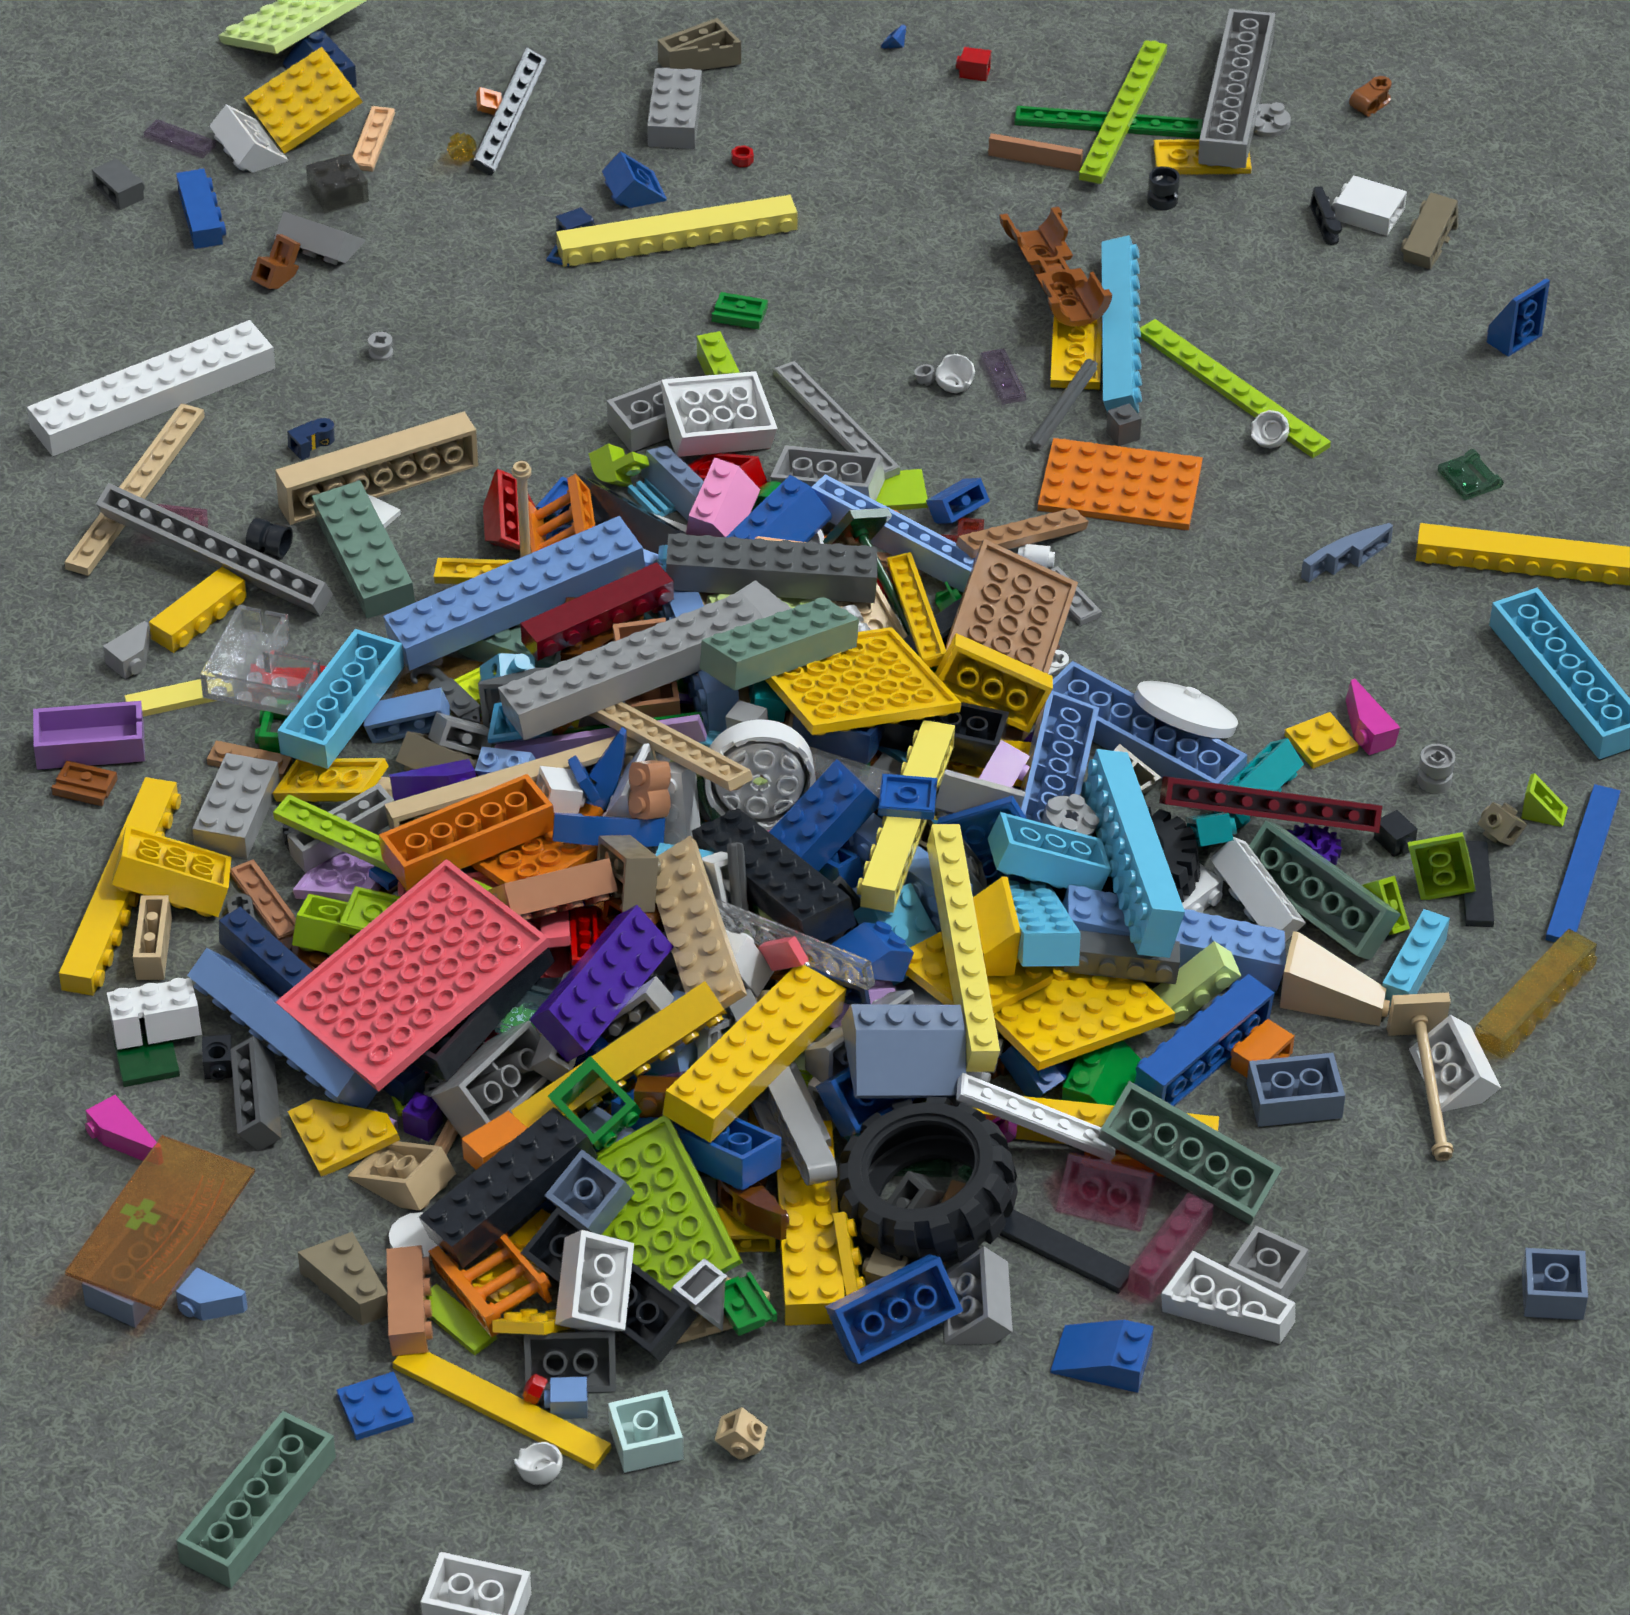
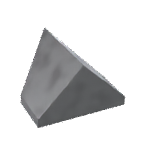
[670,1258,727,1332]

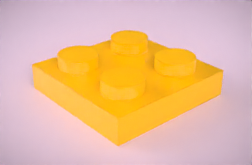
[1284,712,1359,769]
[492,1308,571,1335]

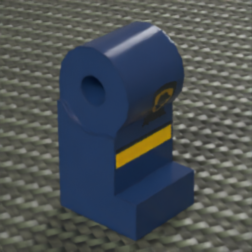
[287,418,335,461]

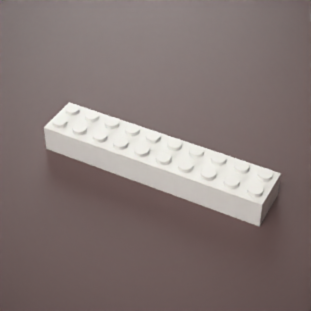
[27,320,275,456]

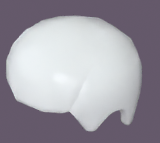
[935,354,975,394]
[1251,410,1289,449]
[514,1442,563,1485]

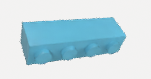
[1382,909,1450,1007]

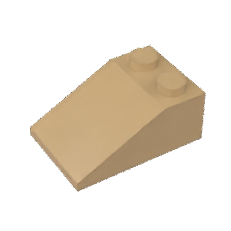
[348,1141,456,1210]

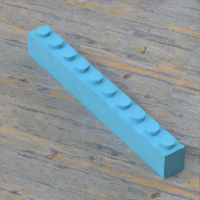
[1102,235,1142,413]

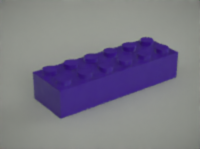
[529,905,674,1062]

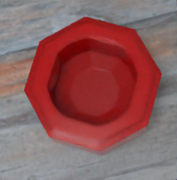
[731,145,754,167]
[523,1373,547,1405]

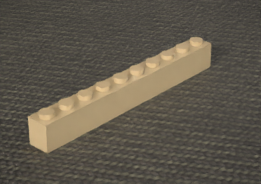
[384,736,657,829]

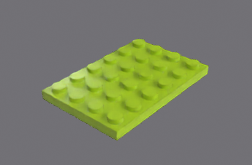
[596,1115,743,1297]

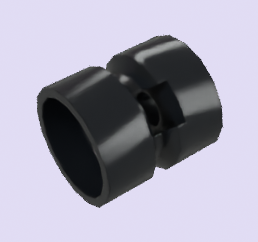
[1147,166,1180,211]
[246,517,293,559]

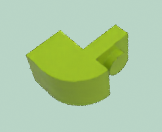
[589,444,650,487]

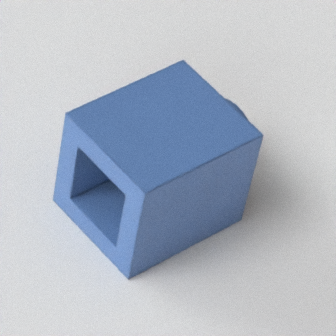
[544,1377,587,1419]

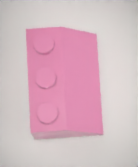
[686,458,760,537]

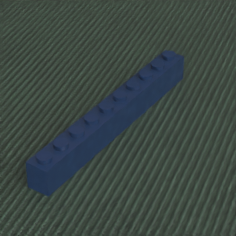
[219,906,425,1106]

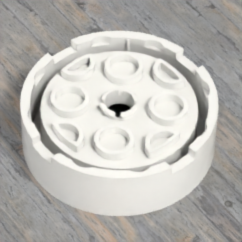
[704,720,816,830]

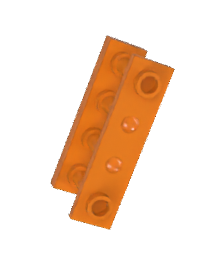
[528,474,595,553]
[428,1233,552,1337]

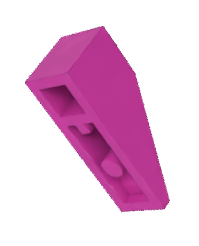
[1346,679,1400,755]
[85,1095,164,1167]

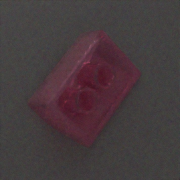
[1056,1152,1158,1231]

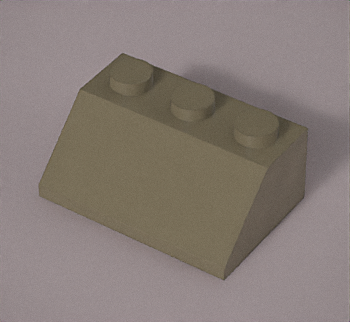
[396,731,479,777]

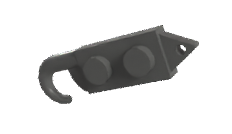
[410,664,481,724]

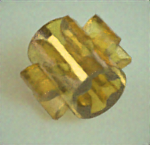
[447,132,477,162]

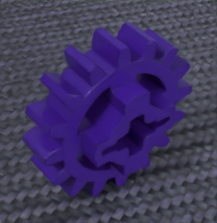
[1287,823,1342,865]

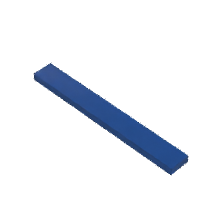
[1545,784,1621,947]

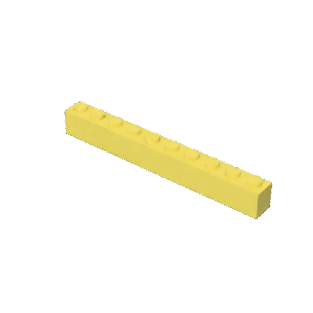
[556,195,798,267]
[857,720,955,913]
[927,824,1000,1072]

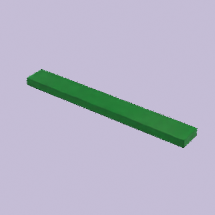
[1014,106,1203,139]

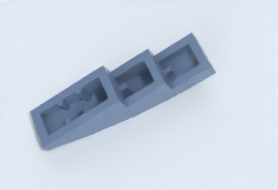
[1301,523,1393,582]

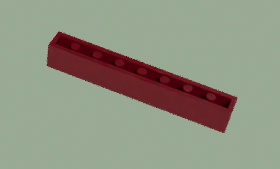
[1159,776,1383,833]

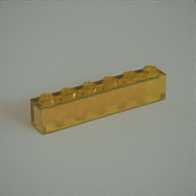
[1475,929,1597,1058]

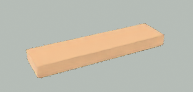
[350,106,395,172]

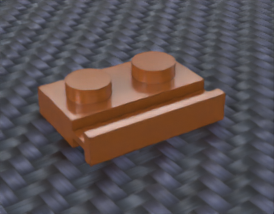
[51,761,118,807]

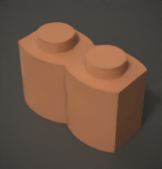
[628,760,671,820]

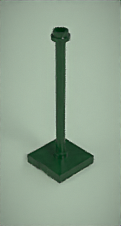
[823,508,911,635]

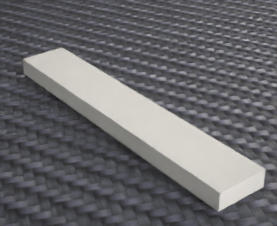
[956,1073,1115,1161]

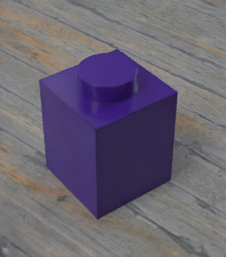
[402,1092,443,1142]

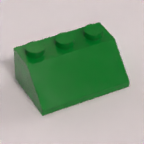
[1062,1040,1141,1106]

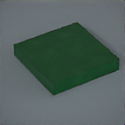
[113,1034,180,1087]

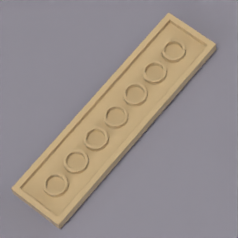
[655,836,747,1009]

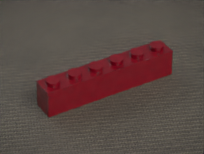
[520,562,674,661]

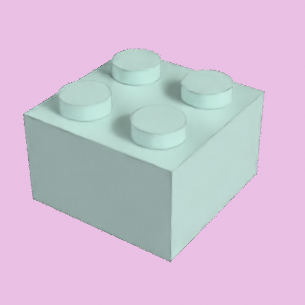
[608,1390,683,1473]

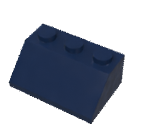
[283,29,357,88]
[792,715,886,764]

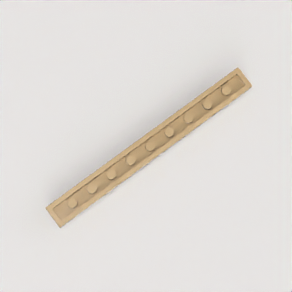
[65,403,205,576]
[589,702,753,791]

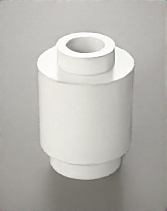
[1018,544,1055,568]

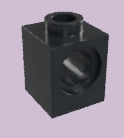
[202,1034,233,1080]

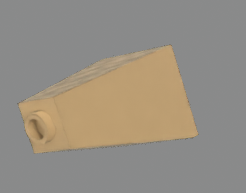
[1280,931,1390,1026]

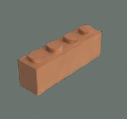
[386,1245,433,1356]

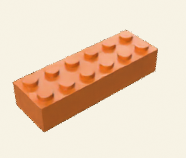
[379,774,554,891]

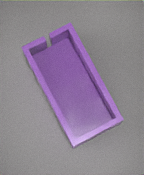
[33,701,145,769]

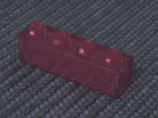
[1128,1192,1214,1303]

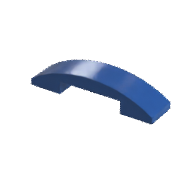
[553,813,665,847]

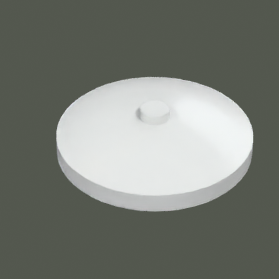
[1134,681,1238,738]

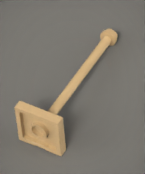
[512,461,531,558]
[1387,992,1454,1161]

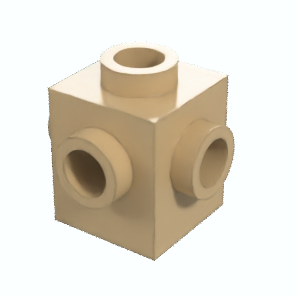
[715,1407,767,1459]

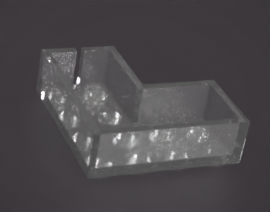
[200,605,321,716]

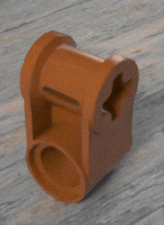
[1349,76,1392,117]

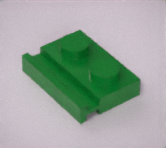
[712,292,768,330]
[724,1272,777,1336]

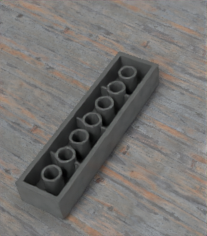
[666,533,877,603]

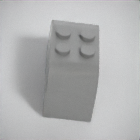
[431,1020,548,1138]

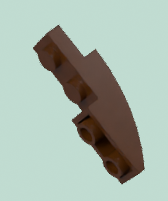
[717,1179,790,1240]

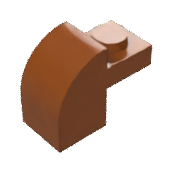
[251,234,301,289]

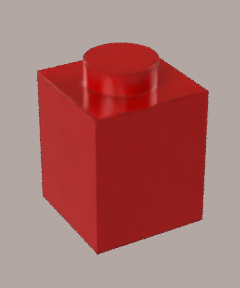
[956,47,992,81]

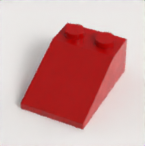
[688,453,767,488]

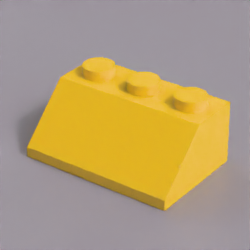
[973,877,1021,976]

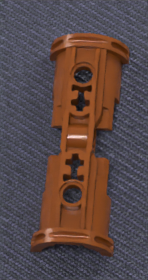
[999,207,1112,327]

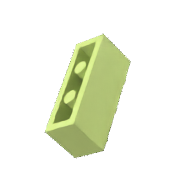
[1152,941,1241,1024]

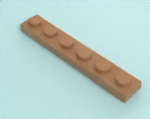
[956,508,1089,558]

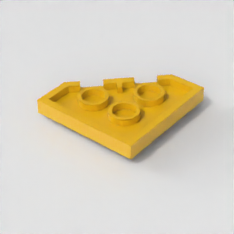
[288,1099,400,1177]

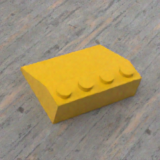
[112,825,232,917]

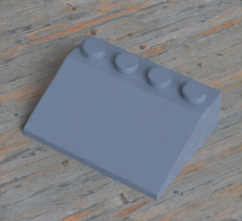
[841,1004,966,1098]

